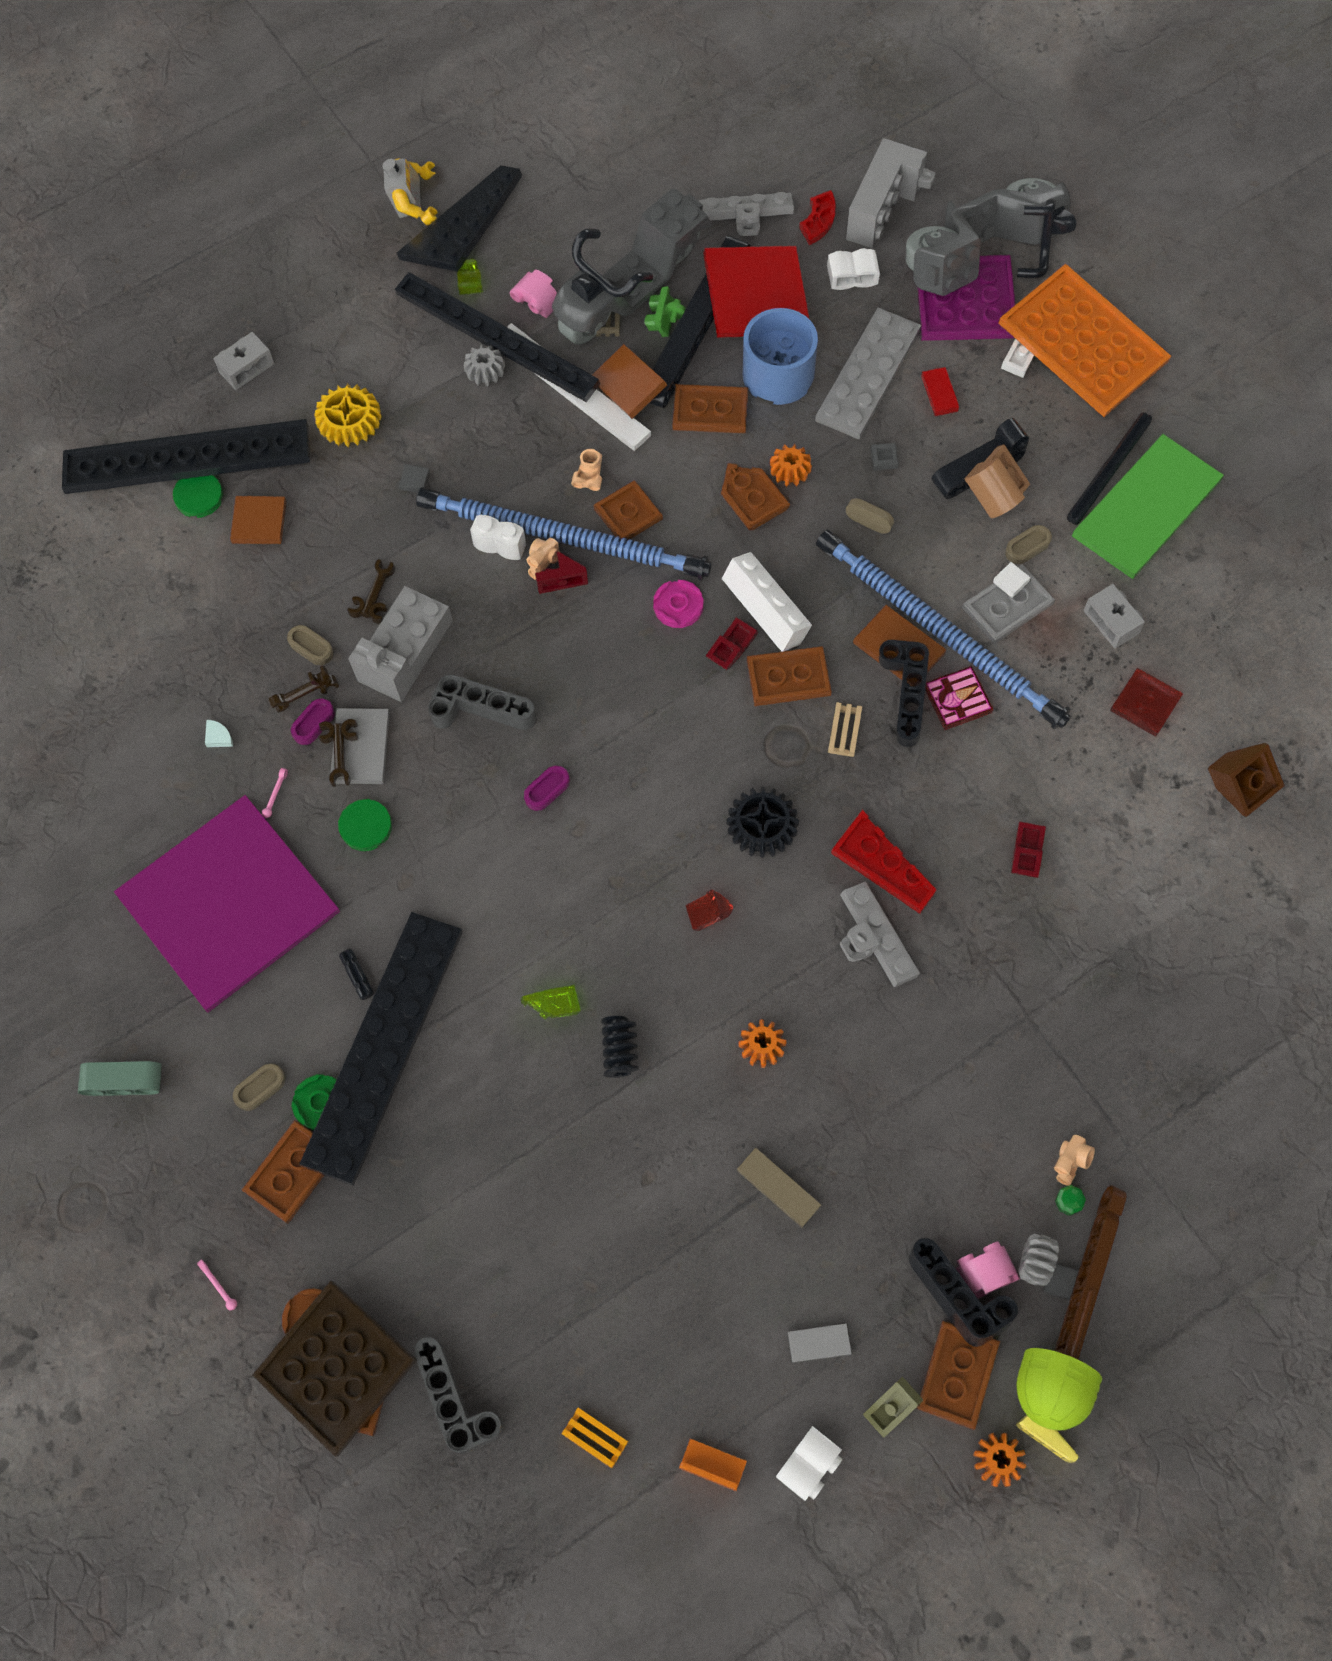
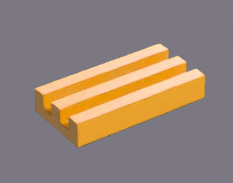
[561,1408,628,1468]

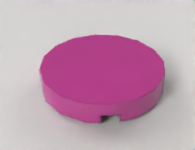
[653,580,703,628]

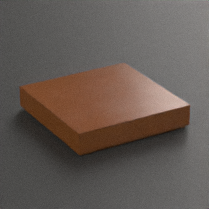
[594,480,663,541]
[230,496,287,544]

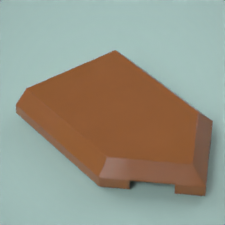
[721,463,790,530]

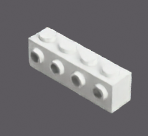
[722,552,812,652]

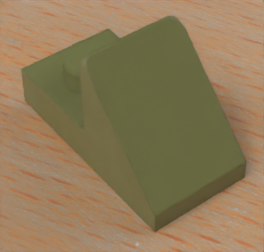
[863,1377,923,1438]

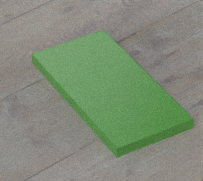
[1072,434,1224,579]

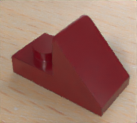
[535,551,588,594]

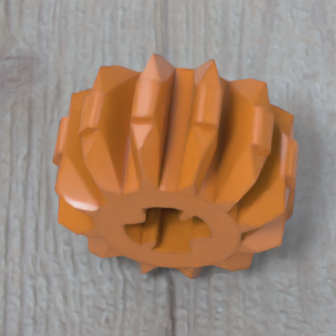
[770,444,812,487]
[739,1019,786,1068]
[973,1433,1026,1487]

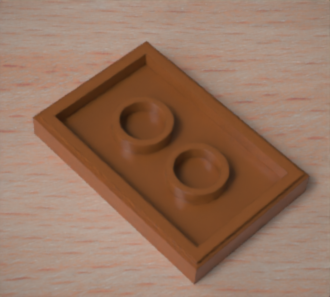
[592,344,667,419]
[673,384,748,433]
[853,605,946,687]
[746,646,832,706]
[242,1120,325,1224]
[916,1321,1000,1430]

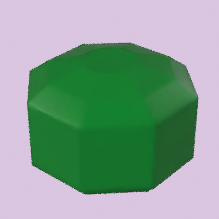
[1055,1185,1086,1216]

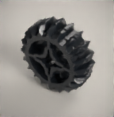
[726,786,799,858]

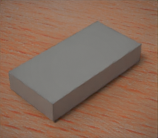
[787,1324,851,1363]

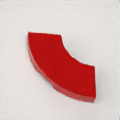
[799,190,836,245]

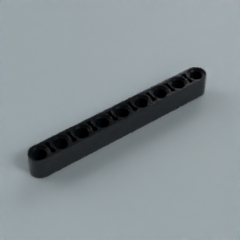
[649,235,751,409]

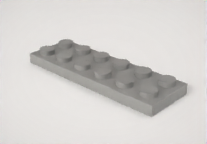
[815,307,921,439]

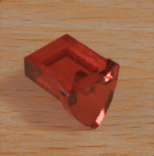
[685,889,733,931]

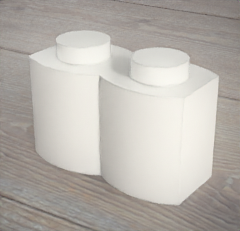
[827,248,880,290]
[470,515,526,560]
[776,1426,843,1501]

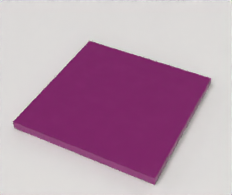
[113,795,340,1013]

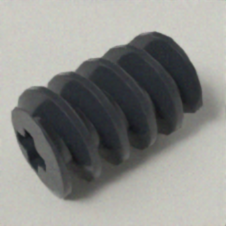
[601,1016,639,1078]

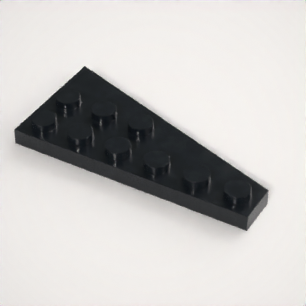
[397,165,522,272]

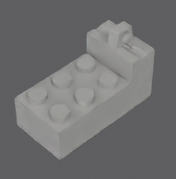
[846,138,935,248]
[348,586,453,703]

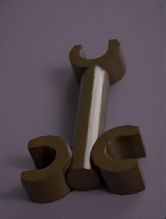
[347,559,395,624]
[269,666,339,713]
[319,719,358,787]

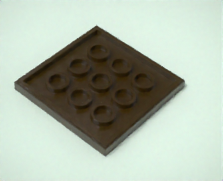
[252,1281,417,1457]

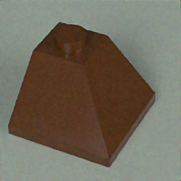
[1208,743,1285,817]

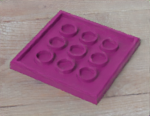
[917,255,1015,341]

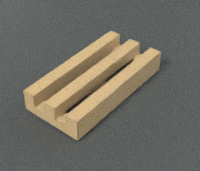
[828,702,862,757]

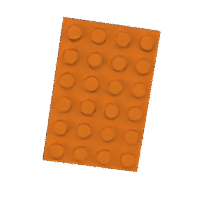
[999,264,1171,417]

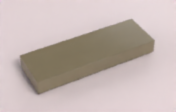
[737,1148,821,1228]

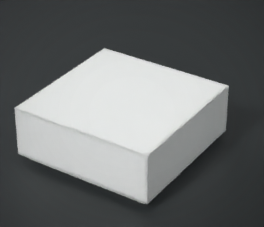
[993,562,1031,598]

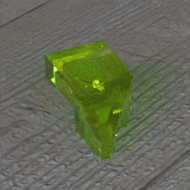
[457,259,483,295]
[520,985,581,1019]

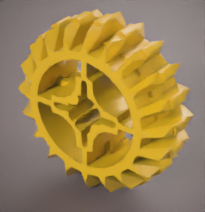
[314,383,381,447]

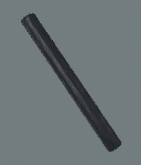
[1067,412,1152,525]

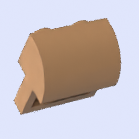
[965,445,1030,518]

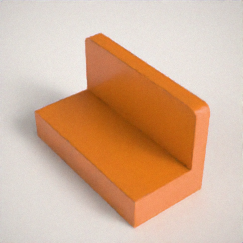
[679,1439,747,1491]

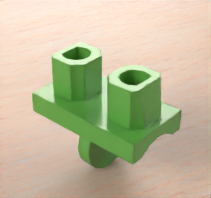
[644,286,685,337]

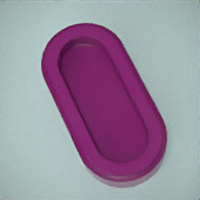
[291,698,335,745]
[524,766,570,811]

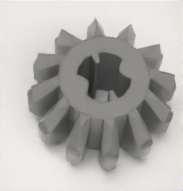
[464,344,505,387]
[1018,1234,1059,1286]

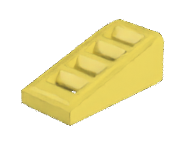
[1016,1415,1078,1463]

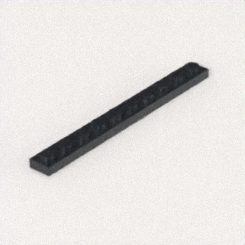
[395,272,600,402]

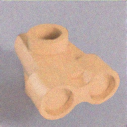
[571,449,602,491]
[527,538,560,580]
[1054,1135,1095,1186]

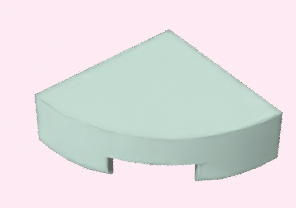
[205,720,233,747]

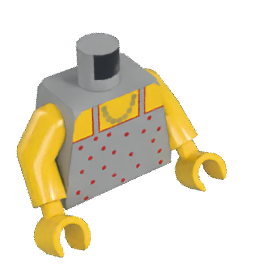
[382,158,438,225]

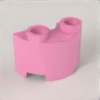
[509,270,557,318]
[955,1241,1020,1299]

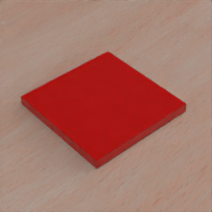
[703,246,810,338]

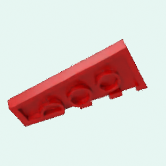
[831,809,936,914]

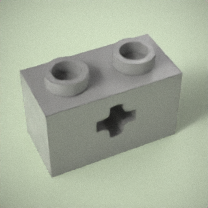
[213,332,274,390]
[1084,584,1145,649]

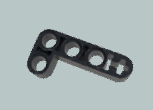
[931,418,1029,499]
[879,640,929,747]
[909,1238,1018,1347]

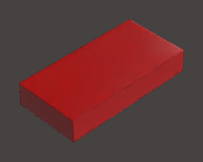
[921,367,959,416]

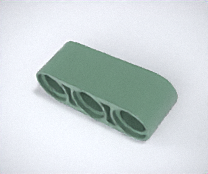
[78,1061,162,1096]

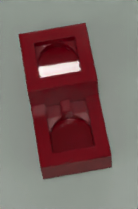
[706,617,758,670]
[1011,821,1046,878]

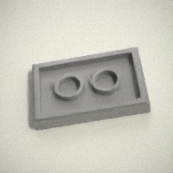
[962,564,1055,644]
[331,708,390,784]

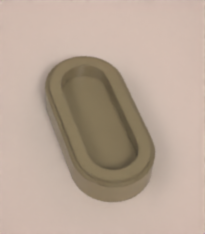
[845,498,894,534]
[1005,525,1052,564]
[287,625,334,665]
[233,1063,286,1111]

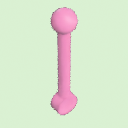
[262,768,288,818]
[197,1259,237,1310]

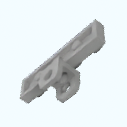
[699,192,794,236]
[840,882,920,987]

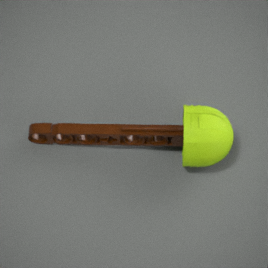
[1017,1185,1127,1430]

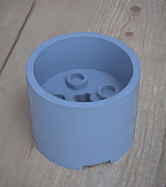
[742,308,818,405]

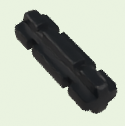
[339,949,374,1000]

